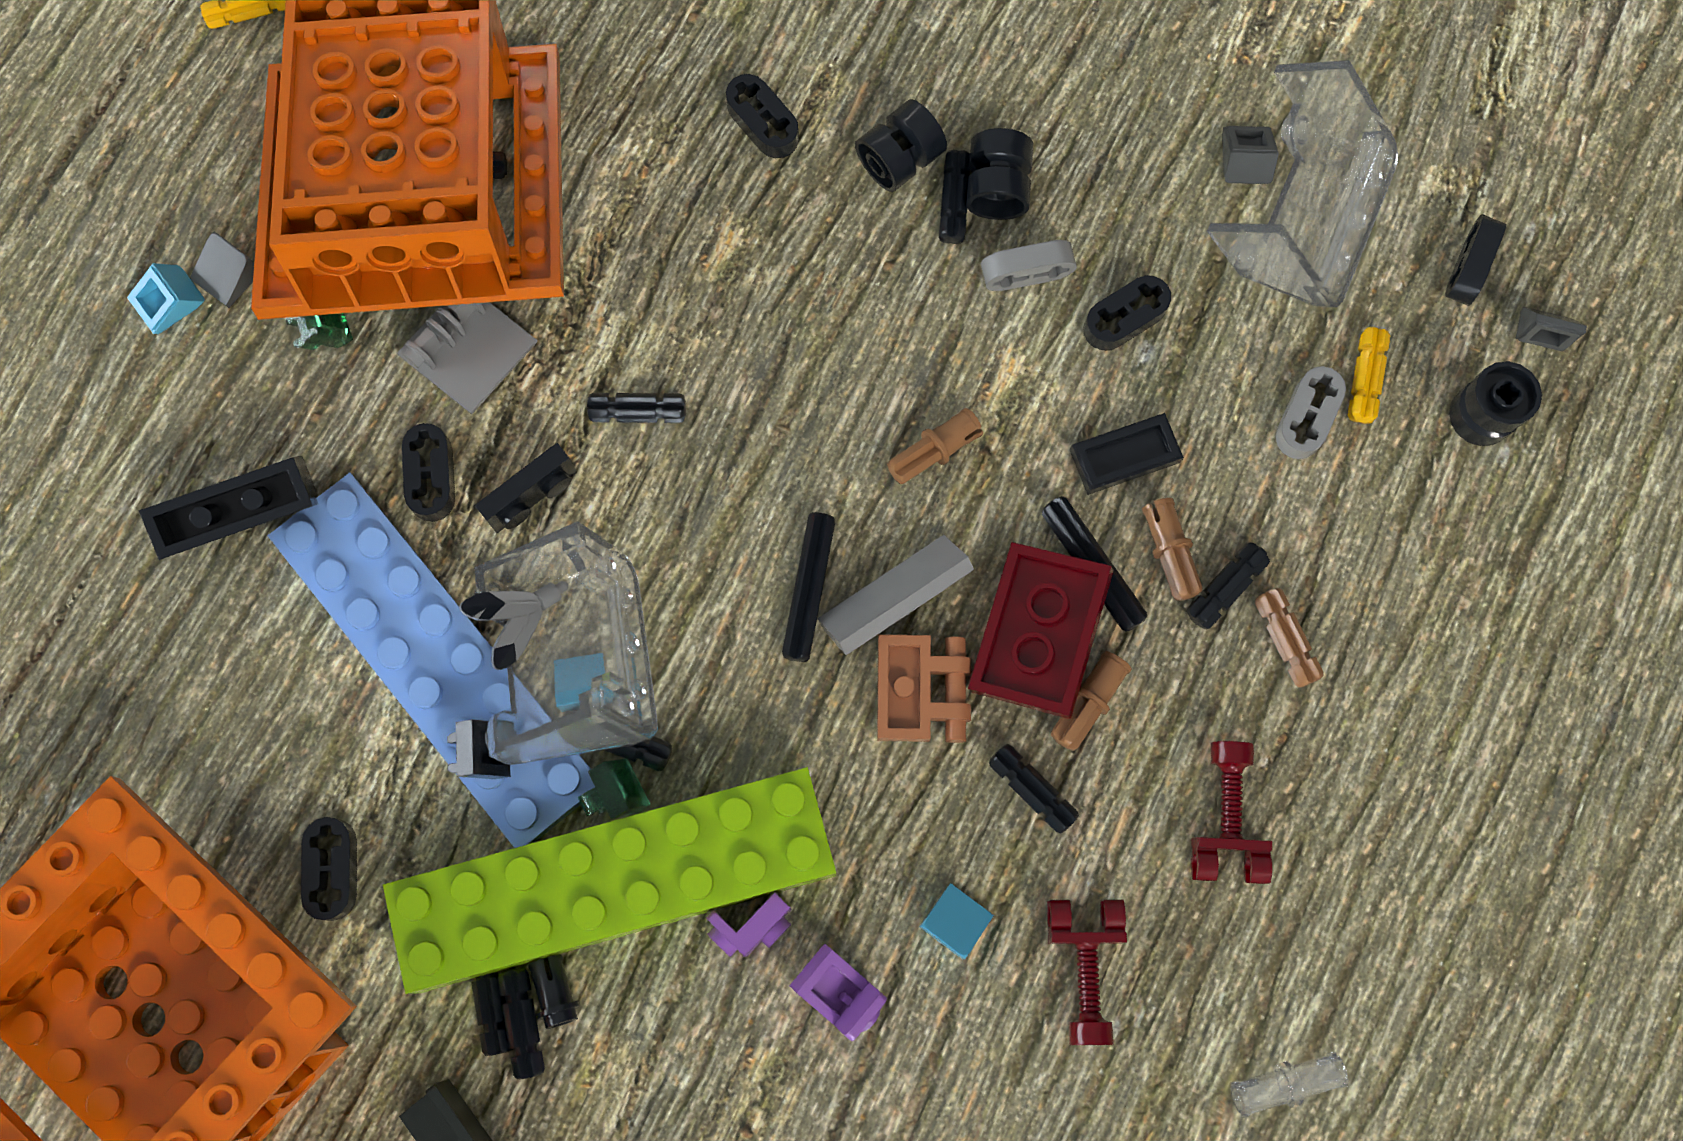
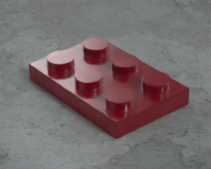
[968,542,1113,719]

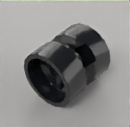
[855,99,947,192]
[966,128,1034,220]
[1449,361,1542,446]

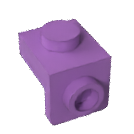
[706,893,792,957]
[789,944,887,1041]

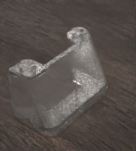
[474,521,658,765]

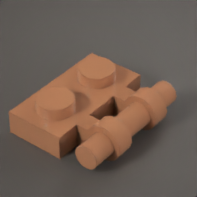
[877,635,971,743]

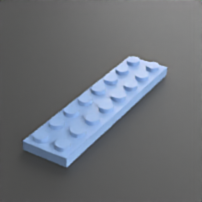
[267,473,604,848]

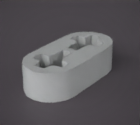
[980,240,1077,291]
[1275,366,1346,459]

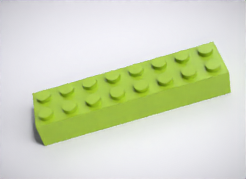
[383,767,837,994]

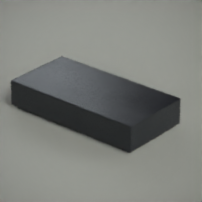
[1070,413,1184,495]

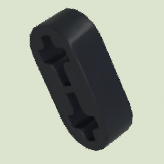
[726,74,799,159]
[1445,214,1506,306]
[1083,275,1171,351]
[401,423,455,522]
[301,817,357,921]

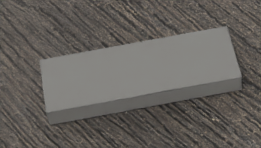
[818,535,974,655]

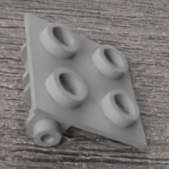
[397,302,538,414]

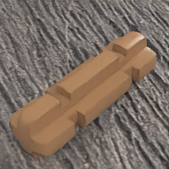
[1255,588,1324,687]

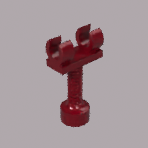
[1191,741,1272,884]
[1047,899,1127,1045]

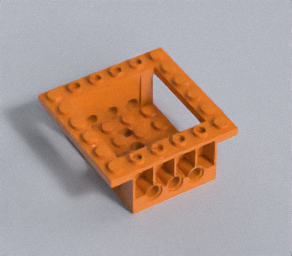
[251,0,564,320]
[0,776,357,1141]

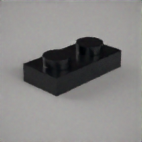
[474,443,577,533]

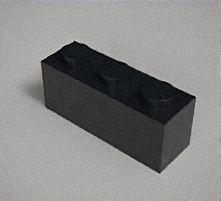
[139,456,318,560]

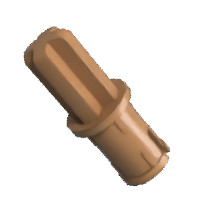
[887,408,983,484]
[1142,498,1202,601]
[1051,651,1132,751]

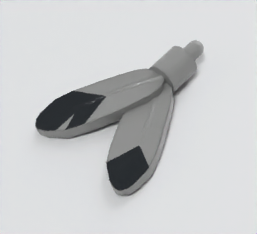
[459,581,568,670]

